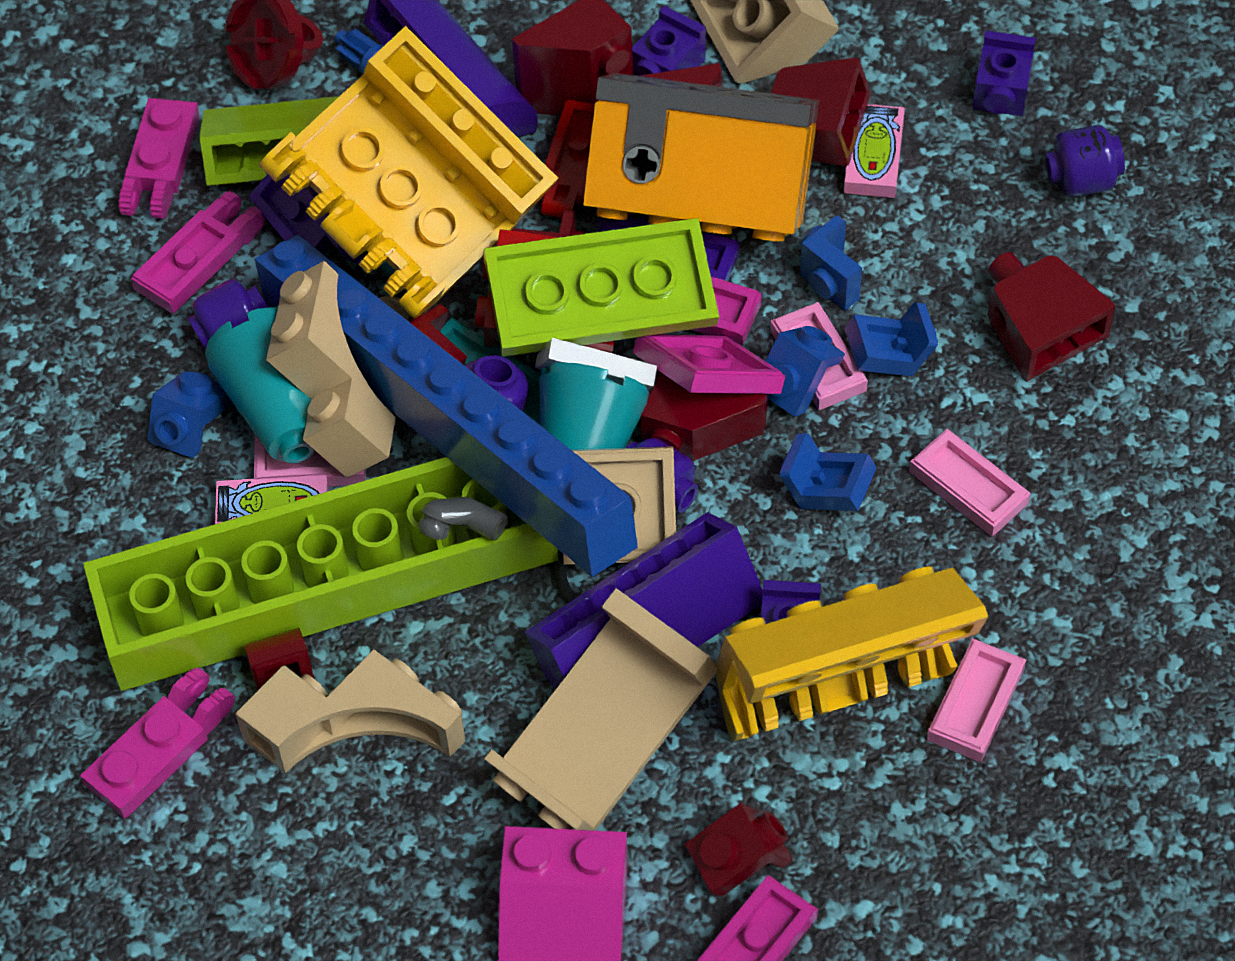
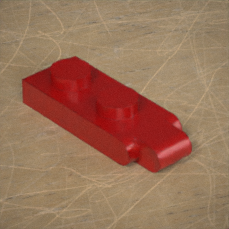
[542,100,595,219]

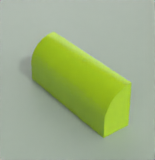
[200,96,339,186]

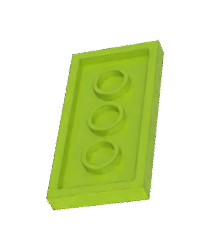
[484,218,719,357]

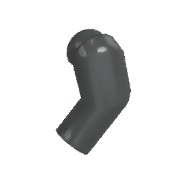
[418,497,508,541]

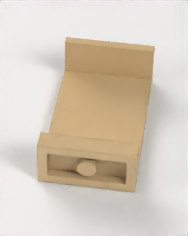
[484,588,719,831]

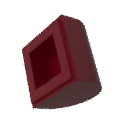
[244,628,315,691]

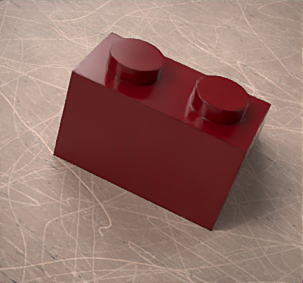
[512,0,633,116]

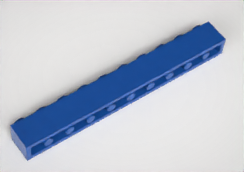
[254,235,638,577]

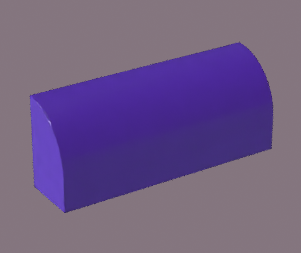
[363,0,538,137]
[524,512,763,690]

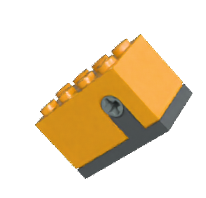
[583,73,819,241]

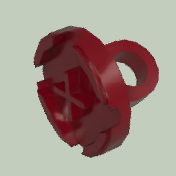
[225,0,323,90]

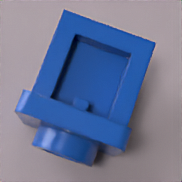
[800,215,862,311]
[844,302,938,376]
[762,326,845,416]
[148,371,230,458]
[780,433,877,511]

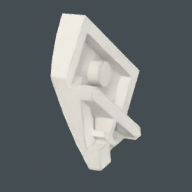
[535,338,657,390]

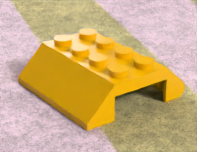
[259,26,558,320]
[715,566,989,742]

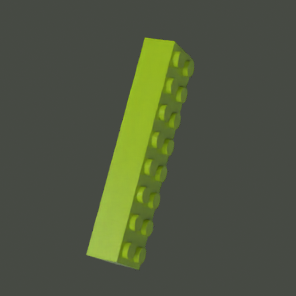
[83,457,559,691]

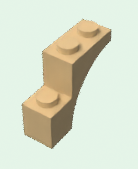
[266,261,396,478]
[235,650,465,773]

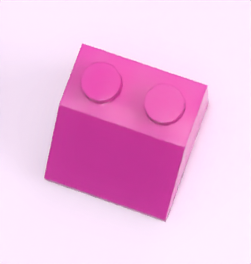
[498,826,628,961]

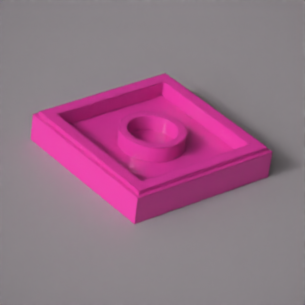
[633,334,785,394]

